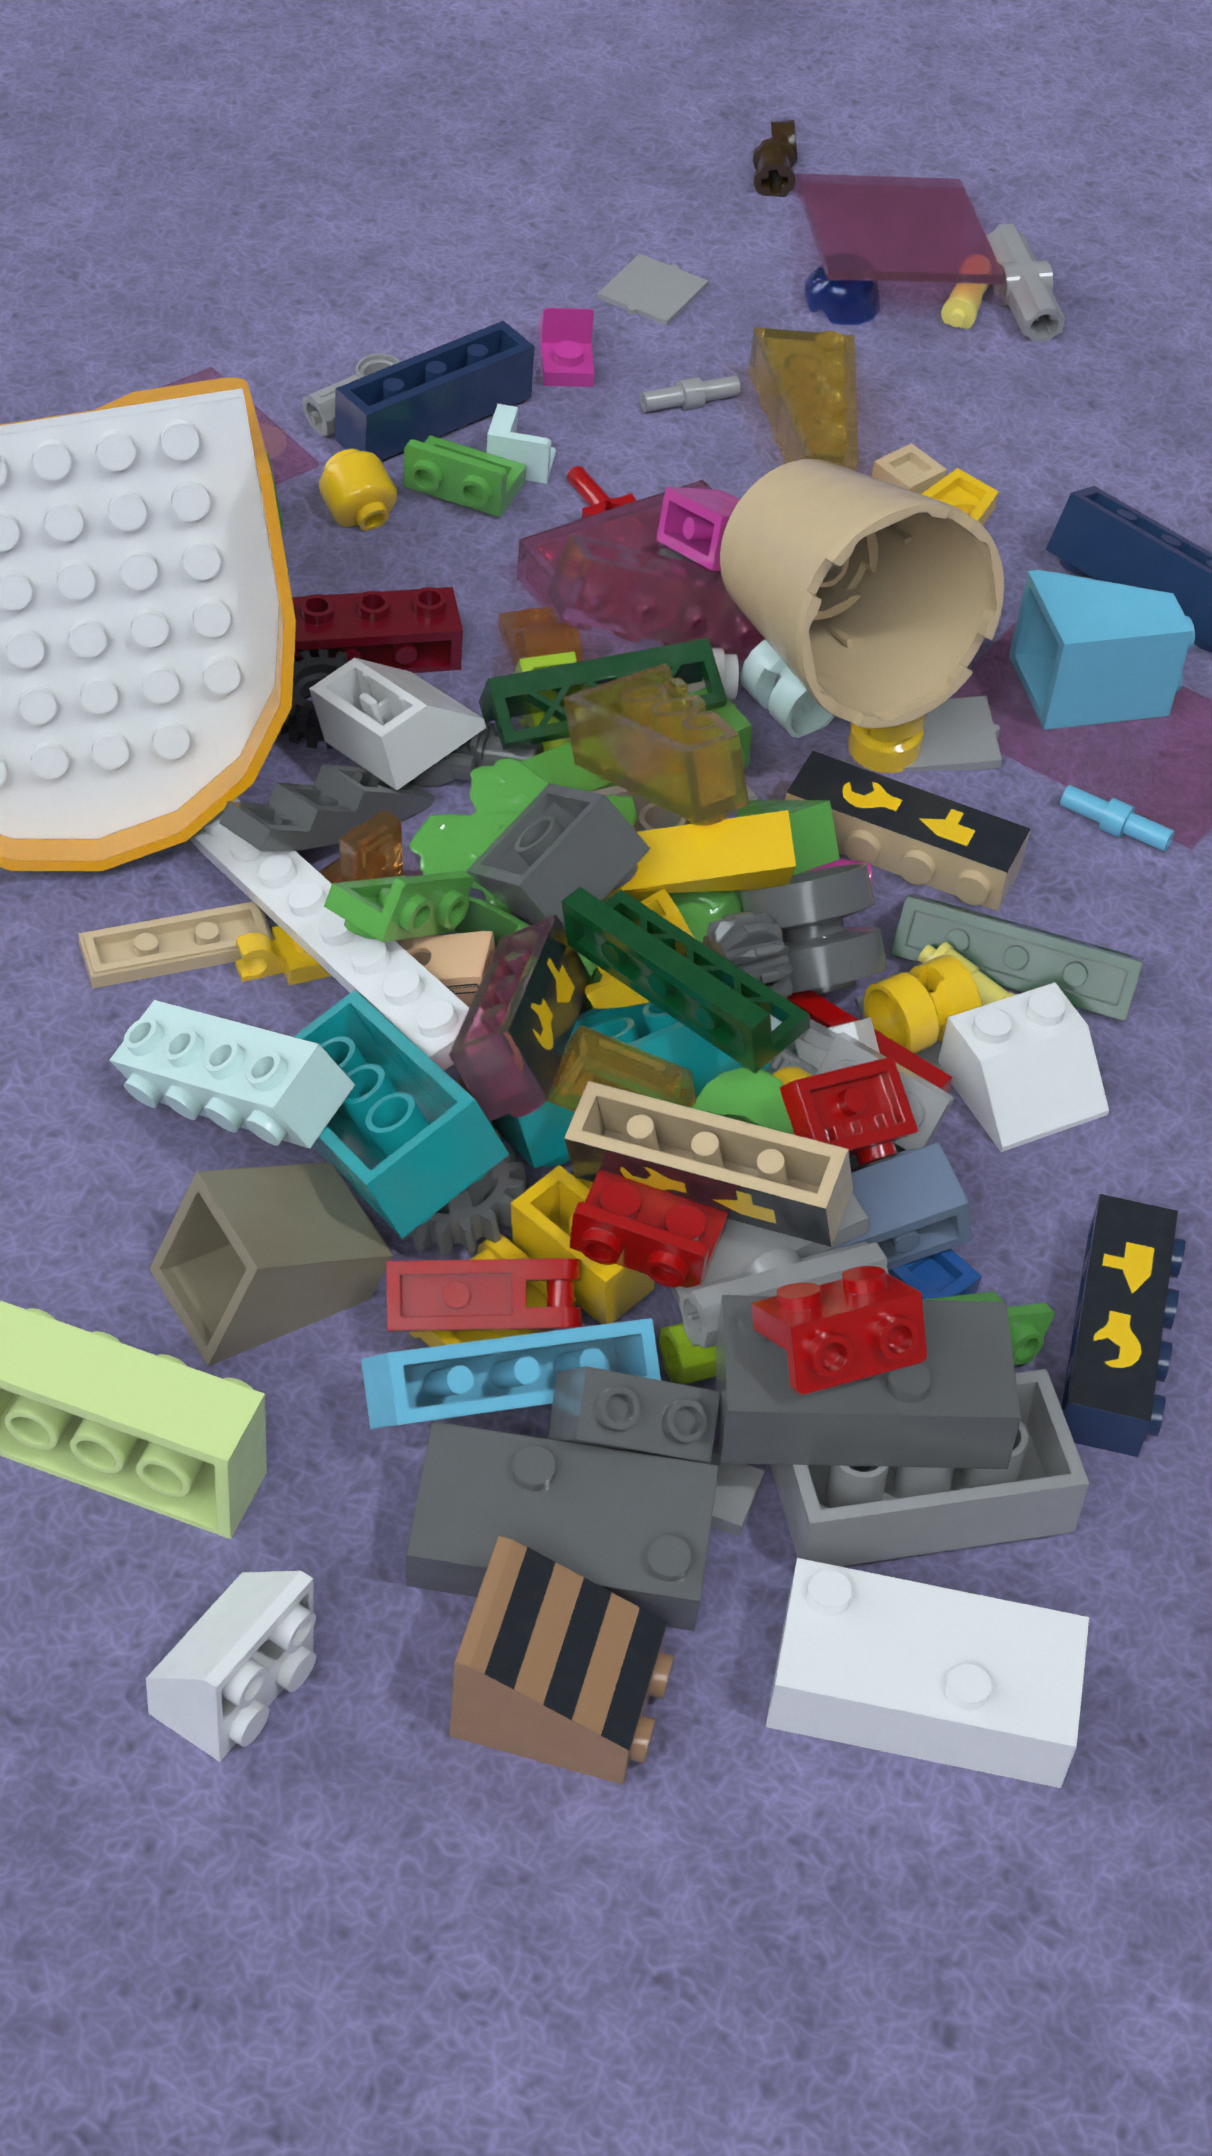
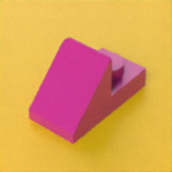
[538,308,595,387]

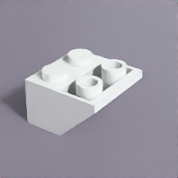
[309,658,486,791]
[146,1571,316,1762]

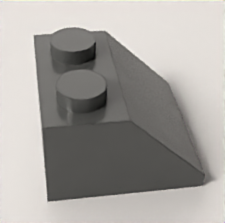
[466,783,650,934]

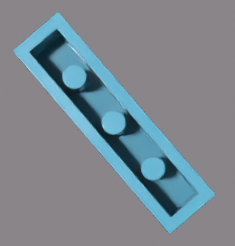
[361,1318,661,1429]

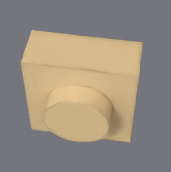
[871,443,947,494]

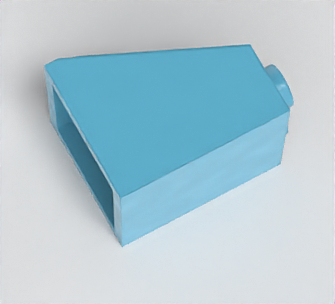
[1009,570,1195,730]

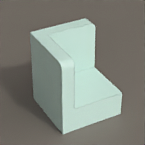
[486,404,556,484]

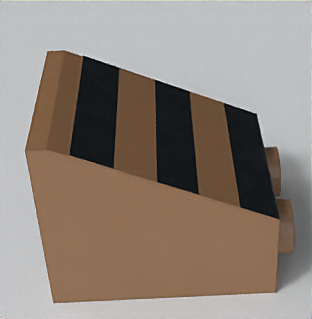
[449,1536,675,1785]

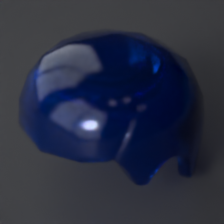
[804,259,880,325]

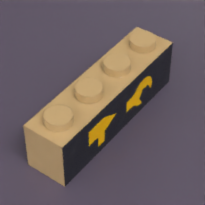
[785,751,1031,911]
[564,1081,853,1247]

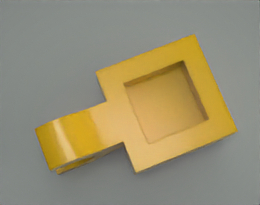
[235,926,332,986]

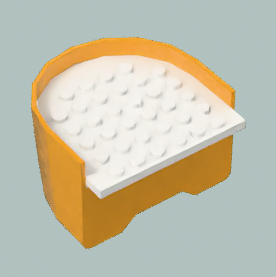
[0,377,296,871]

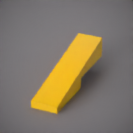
[602,810,796,902]

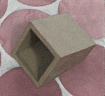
[149,1162,393,1366]

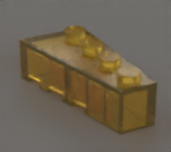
[748,327,858,471]
[563,663,749,825]

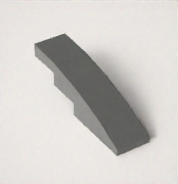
[219,764,435,852]

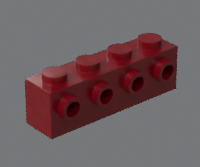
[292,587,463,673]

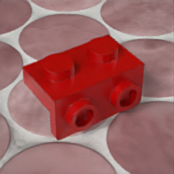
[751,1266,927,1395]

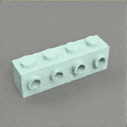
[109,1000,355,1149]

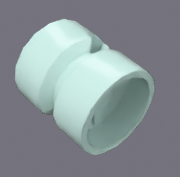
[740,640,835,738]

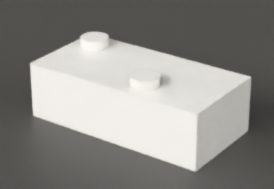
[766,1558,1089,1788]

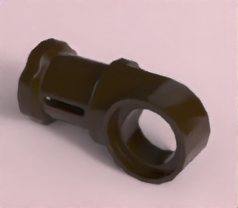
[753,120,798,197]

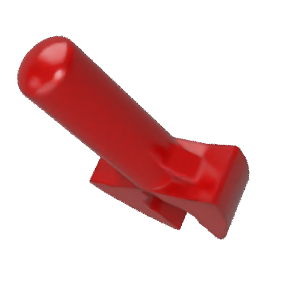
[567,466,637,537]

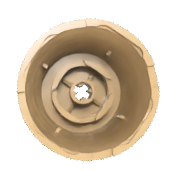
[720,459,1004,728]

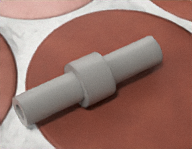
[639,375,741,413]

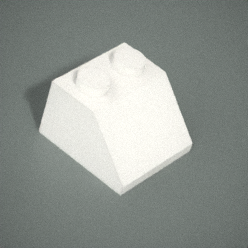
[938,982,1109,1152]

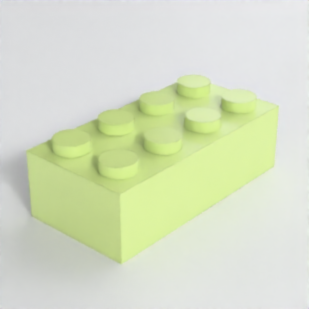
[0,1301,267,1539]

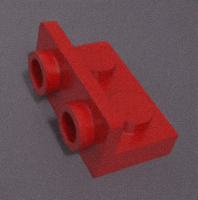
[779,1056,919,1166]
[569,1169,728,1288]

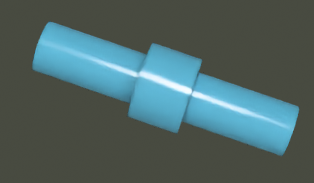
[1060,785,1175,852]

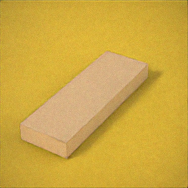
[78,902,274,989]

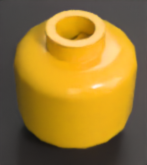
[319,449,398,531]

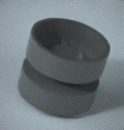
[739,863,888,994]

